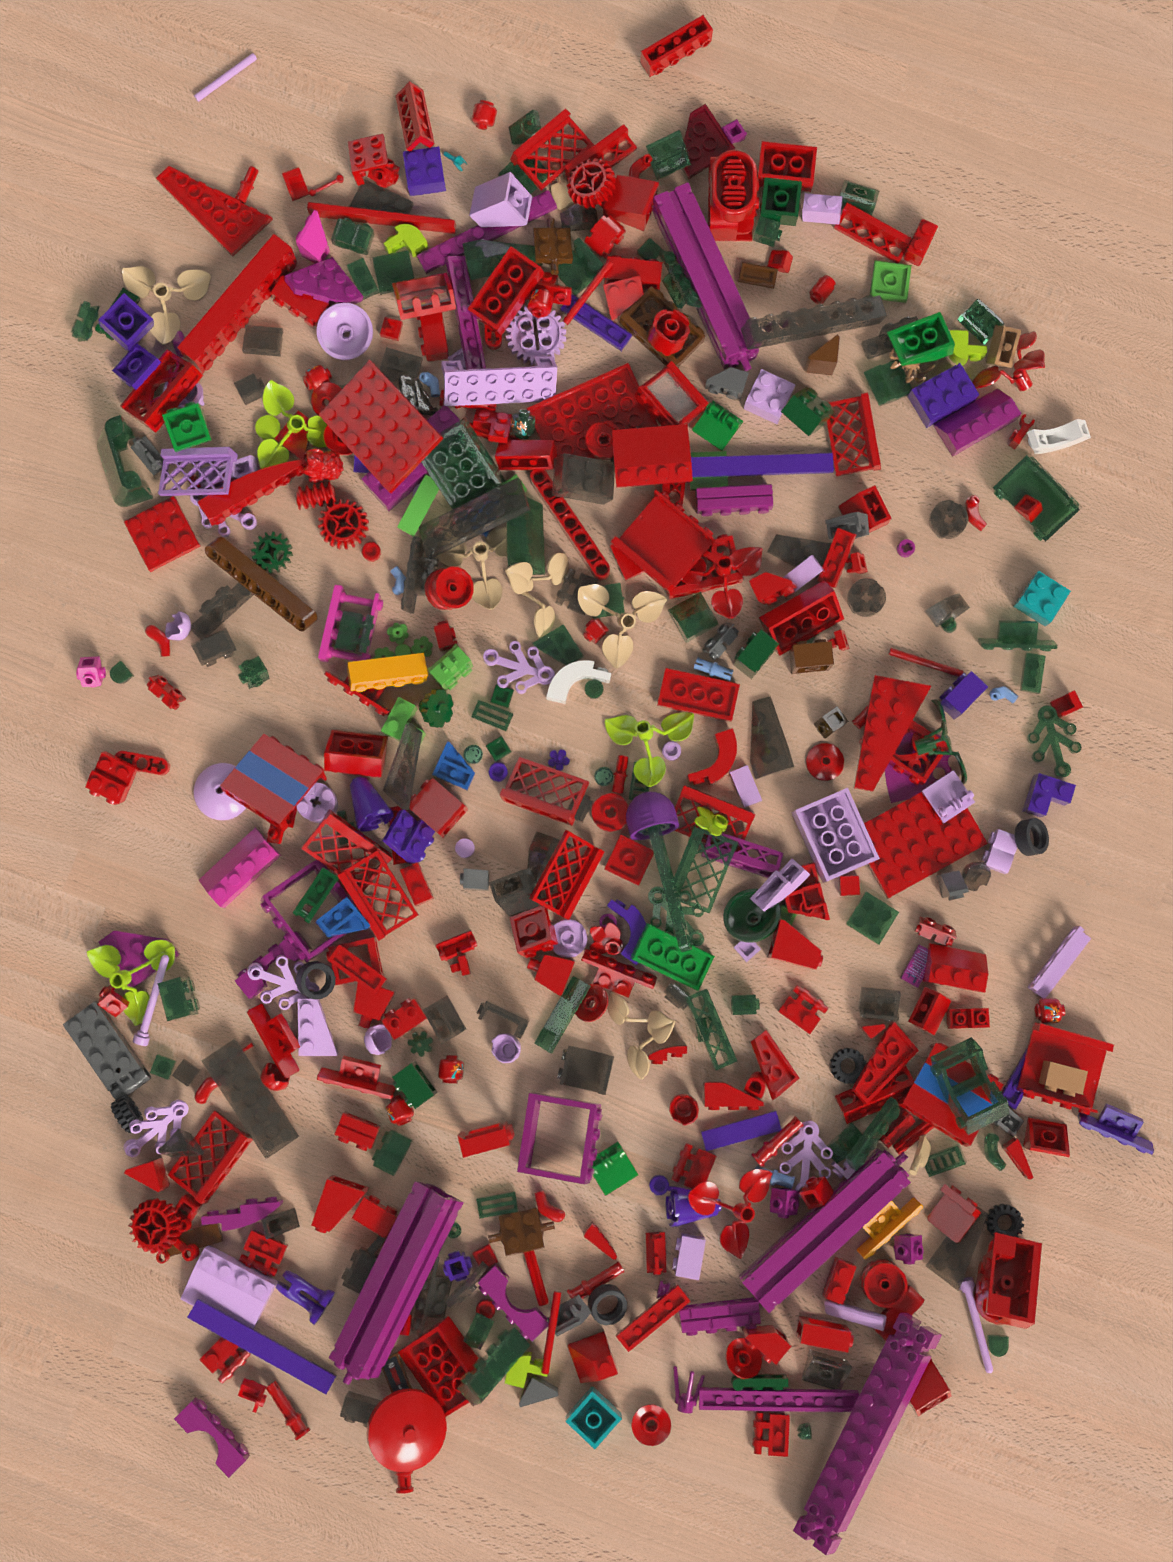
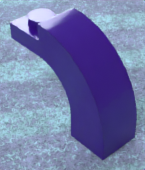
[607,899,646,965]

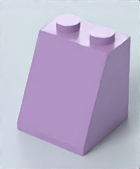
[470,172,532,227]

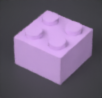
[744,369,795,424]

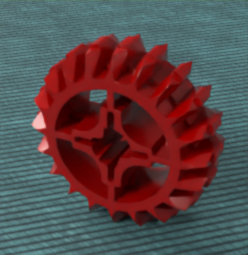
[566,158,616,210]
[318,499,369,550]
[128,1198,183,1254]

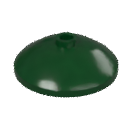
[723,889,781,943]

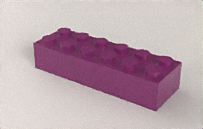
[361,405,472,512]

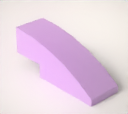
[198,455,260,488]
[750,859,810,911]

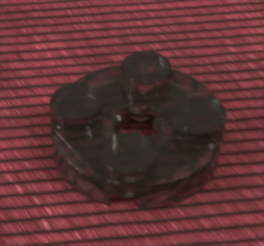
[929,500,968,539]
[847,578,886,617]

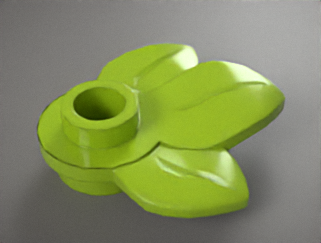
[694,806,728,836]

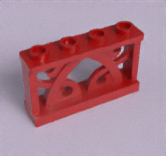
[120,349,204,433]
[667,534,744,600]
[859,720,948,785]

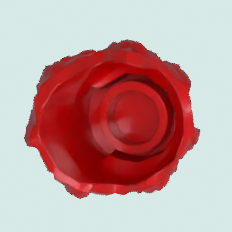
[304,448,344,483]

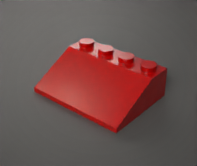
[612,424,693,488]
[398,1316,495,1417]

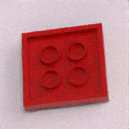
[124,496,201,572]

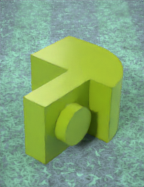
[383,224,428,258]
[948,330,987,366]
[504,1352,548,1388]

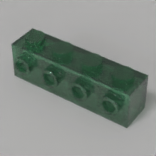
[457,1327,530,1406]

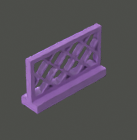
[158,447,238,496]

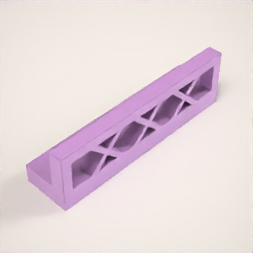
[1028,926,1091,999]

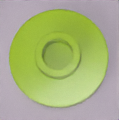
[255,415,281,440]

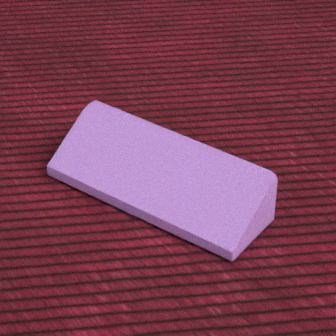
[824,1300,887,1331]

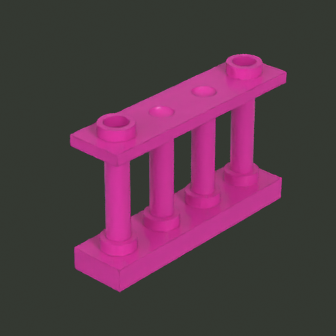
[318,585,383,663]

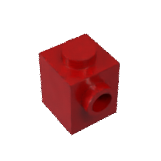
[799,1176,834,1209]

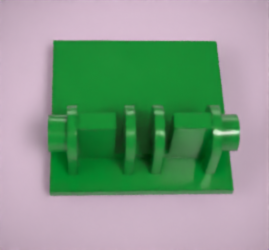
[691,401,743,451]
[592,1141,638,1196]

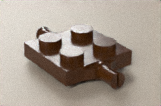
[533,218,573,275]
[488,1208,555,1257]

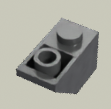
[705,367,749,400]
[460,869,489,891]
[937,870,969,901]

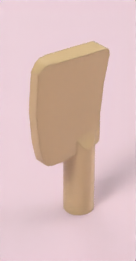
[551,164,574,210]
[909,1136,931,1175]

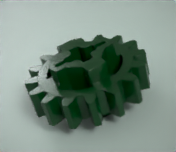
[251,531,293,573]

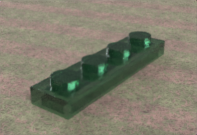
[845,1097,901,1171]

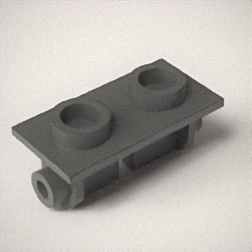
[130,436,164,476]
[702,622,739,660]

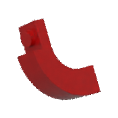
[687,728,737,785]

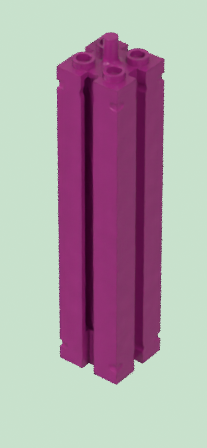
[653,182,761,371]
[739,1148,911,1313]
[328,1181,464,1385]

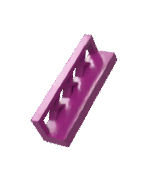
[701,833,784,878]

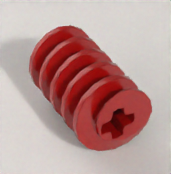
[296,481,337,510]

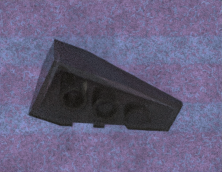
[750,696,794,780]

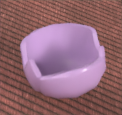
[165,611,191,641]
[364,1024,392,1055]
[491,1033,521,1063]

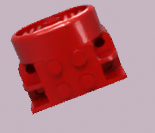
[708,150,759,241]
[974,1233,1042,1329]

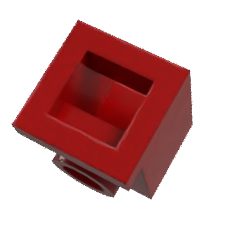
[433,620,458,652]

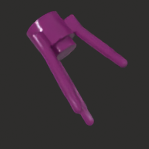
[673,1366,705,1414]

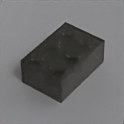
[552,453,615,505]

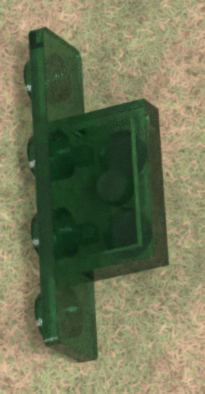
[658,249,702,309]
[978,620,1058,651]

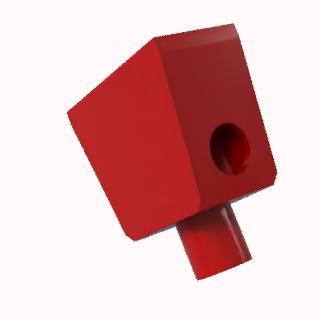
[527,955,575,996]
[353,983,396,1029]

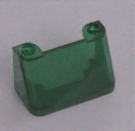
[97,415,153,507]
[993,454,1082,542]

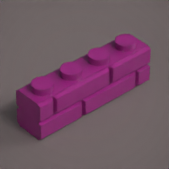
[696,484,773,517]
[679,1297,761,1336]

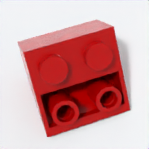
[838,485,892,539]
[748,572,798,605]
[742,1325,792,1365]

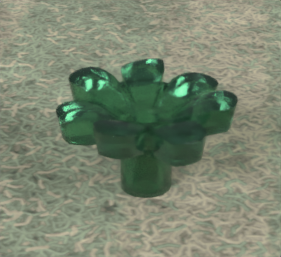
[408,1031,433,1057]

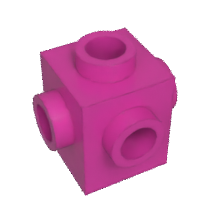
[76,656,106,687]

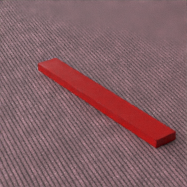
[307,202,456,234]

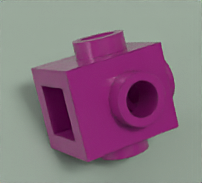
[770,1188,799,1218]
[894,1233,924,1265]

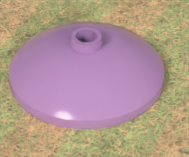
[317,303,373,360]
[194,763,246,820]

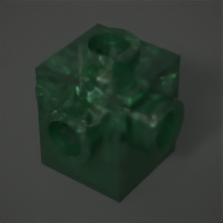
[238,656,270,689]

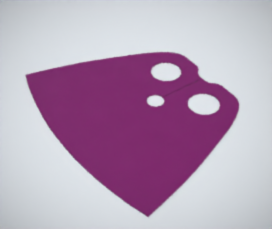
[885,731,952,803]

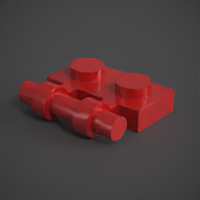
[778,985,829,1034]
[671,1143,717,1189]
[239,1229,288,1277]
[199,1337,251,1384]
[752,1411,790,1457]

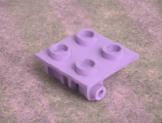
[922,770,975,823]

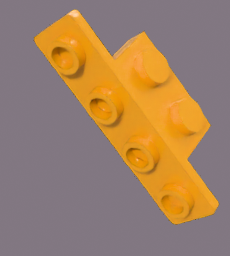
[857,1197,923,1260]

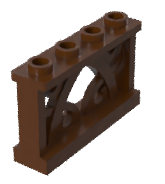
[620,286,705,368]

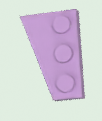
[298,997,339,1056]

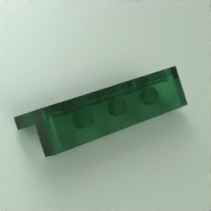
[685,988,737,1071]

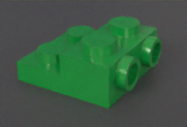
[162,402,212,452]

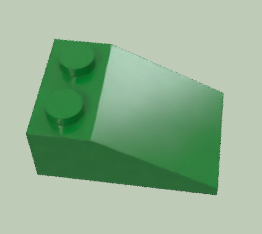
[887,312,955,366]

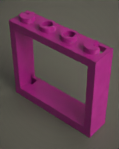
[260,859,363,963]
[517,1092,603,1185]

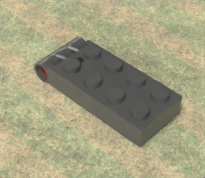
[63,1001,151,1100]

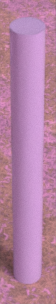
[194,53,257,102]

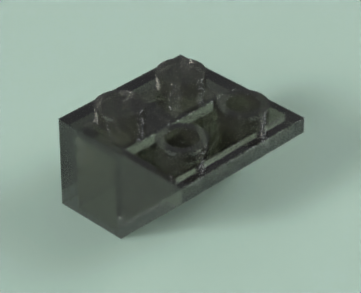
[489,868,542,916]

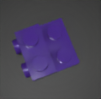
[112,343,161,390]
[382,809,435,864]

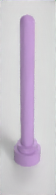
[133,955,169,1046]
[958,1277,993,1373]

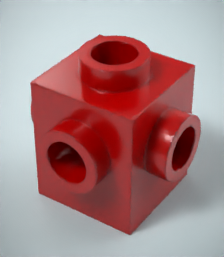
[367,159,400,188]

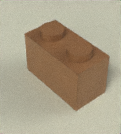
[986,326,1021,368]
[1039,1060,1088,1097]

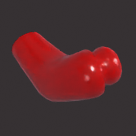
[629,154,653,178]
[965,495,987,532]
[145,625,170,657]
[194,1074,227,1104]
[534,1191,565,1222]

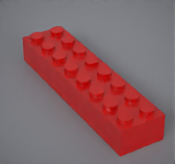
[177,234,297,374]

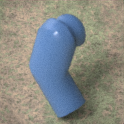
[419,372,440,397]
[390,566,407,595]
[989,686,1018,703]

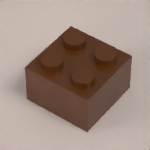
[789,639,834,674]

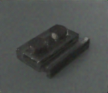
[242,325,284,357]

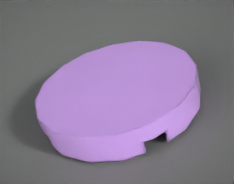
[553,919,587,958]

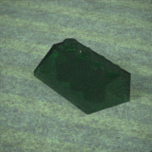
[505,496,545,575]

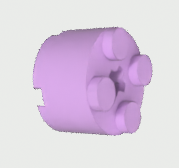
[297,783,338,823]

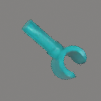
[443,151,467,171]

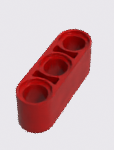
[872,1285,925,1341]

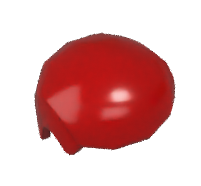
[260,1063,290,1091]
[669,1093,699,1126]

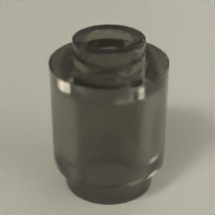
[663,982,693,1010]

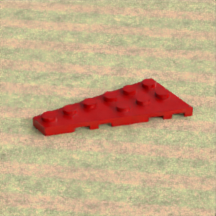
[156,166,273,257]
[853,675,931,792]

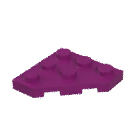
[285,257,363,304]
[98,931,180,988]

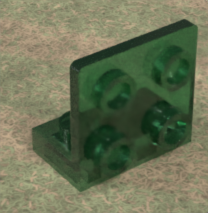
[554,238,604,296]

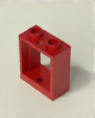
[326,937,384,985]
[796,1316,854,1353]

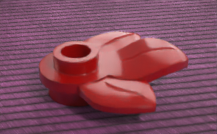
[589,922,623,955]

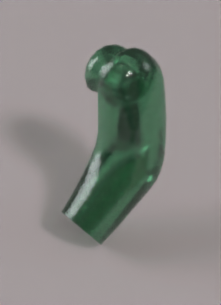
[984,1133,1007,1171]

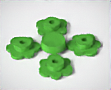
[373,623,433,659]

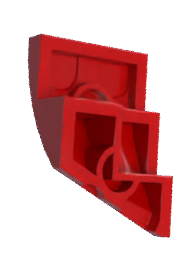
[779,862,830,920]

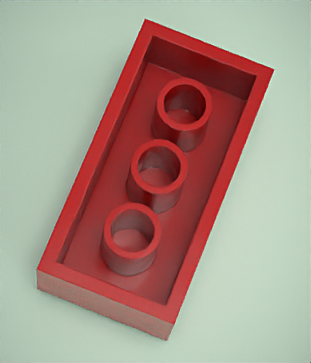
[467,246,545,336]

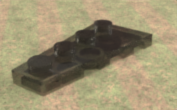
[383,723,422,810]
[926,1206,988,1291]

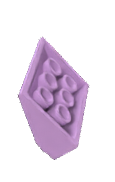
[792,788,880,883]
[181,1245,278,1329]

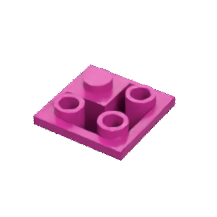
[296,210,330,264]

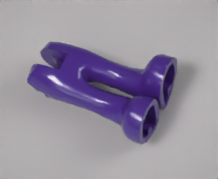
[275,1270,335,1325]

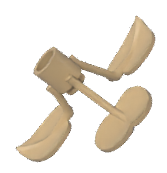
[122,266,211,345]
[433,527,519,610]
[505,553,569,639]
[578,584,667,669]
[608,991,676,1080]

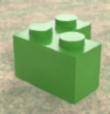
[381,697,426,751]

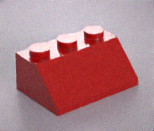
[324,730,388,777]
[923,943,989,993]

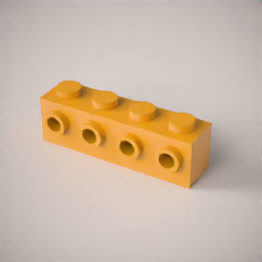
[347,653,428,692]

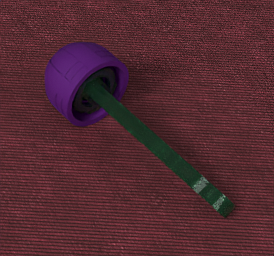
[626,792,692,952]

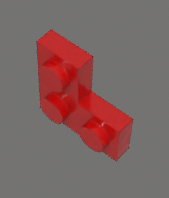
[473,409,513,444]

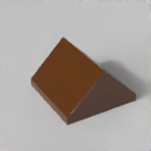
[804,334,840,375]

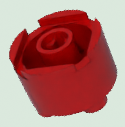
[584,213,626,259]
[647,309,690,356]

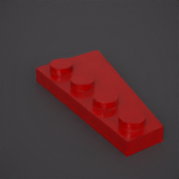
[852,1021,919,1104]

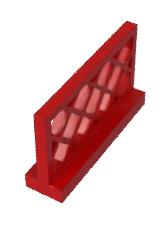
[510,108,594,191]
[827,392,881,477]
[500,757,589,826]
[674,785,756,852]
[301,809,392,892]
[529,830,605,920]
[337,850,419,941]
[168,1111,254,1204]

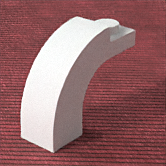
[1027,419,1091,454]
[547,660,611,704]

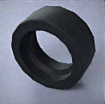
[1014,818,1049,856]
[296,961,336,1000]
[588,1284,627,1325]

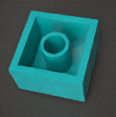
[1013,571,1071,627]
[565,1386,622,1449]

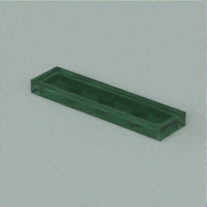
[534,976,591,1054]

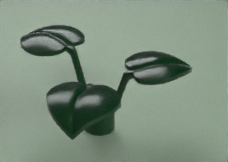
[914,699,967,785]

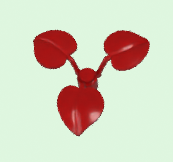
[972,331,1045,391]
[681,547,763,619]
[688,1169,772,1259]

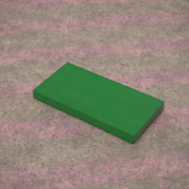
[630,923,715,991]

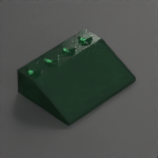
[422,417,506,515]

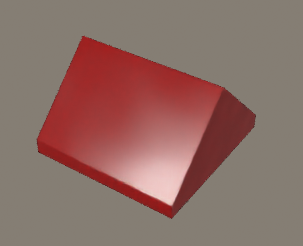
[1023,1117,1070,1157]
[124,1157,170,1192]

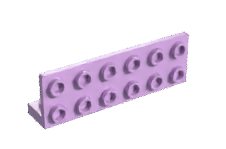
[441,356,557,406]

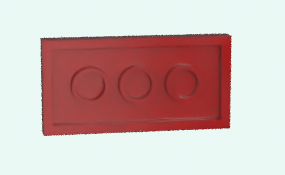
[657,668,740,722]

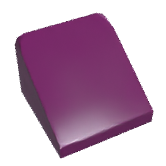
[721,119,747,144]
[172,331,185,358]

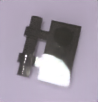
[555,568,599,615]

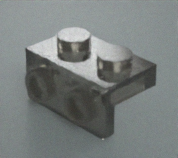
[858,987,901,1021]

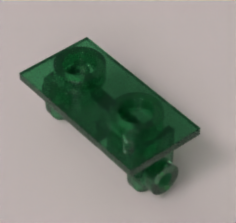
[71,301,100,342]

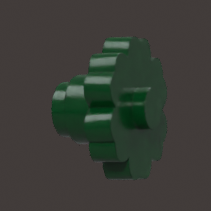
[419,689,454,728]

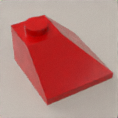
[567,1331,618,1383]

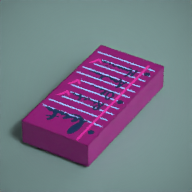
[900,944,929,988]

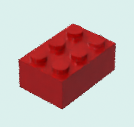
[757,141,817,192]

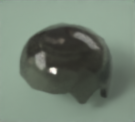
[961,862,991,891]

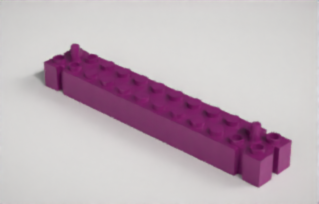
[793,1313,942,1555]

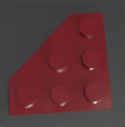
[679,103,735,180]

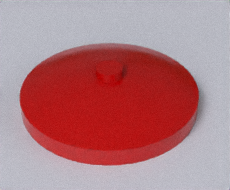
[366,1388,447,1472]

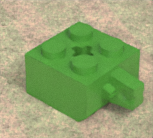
[427,644,473,691]

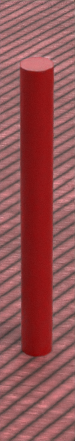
[562,260,614,325]
[888,648,964,677]
[541,1291,562,1374]

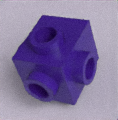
[443,1250,473,1282]

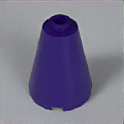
[350,776,394,832]
[665,1186,722,1227]

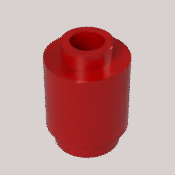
[809,275,836,304]

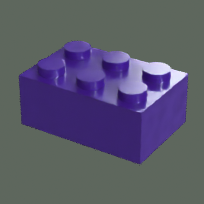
[908,363,979,428]

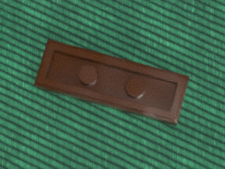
[164,1223,223,1258]

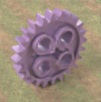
[506,306,566,366]

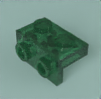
[957,299,1005,345]

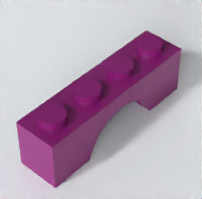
[235,931,313,999]
[478,1263,549,1342]
[174,1397,250,1478]

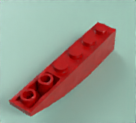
[197,459,307,526]

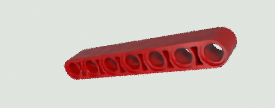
[530,470,610,581]

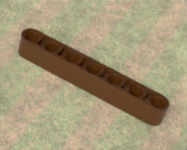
[205,537,318,632]

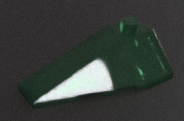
[462,239,543,281]

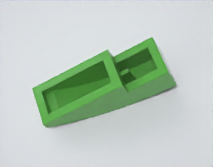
[397,475,442,537]

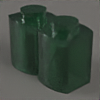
[331,218,374,255]
[372,1129,413,1176]

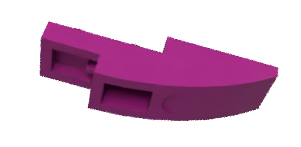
[201,1197,283,1231]

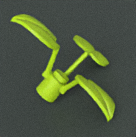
[257,380,327,469]
[605,712,694,787]
[86,940,175,1026]

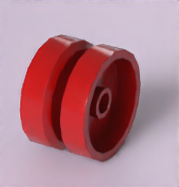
[425,567,474,610]
[860,1259,908,1308]

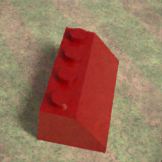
[759,581,844,656]

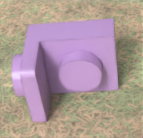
[831,1155,863,1179]

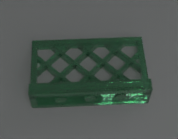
[666,824,738,914]

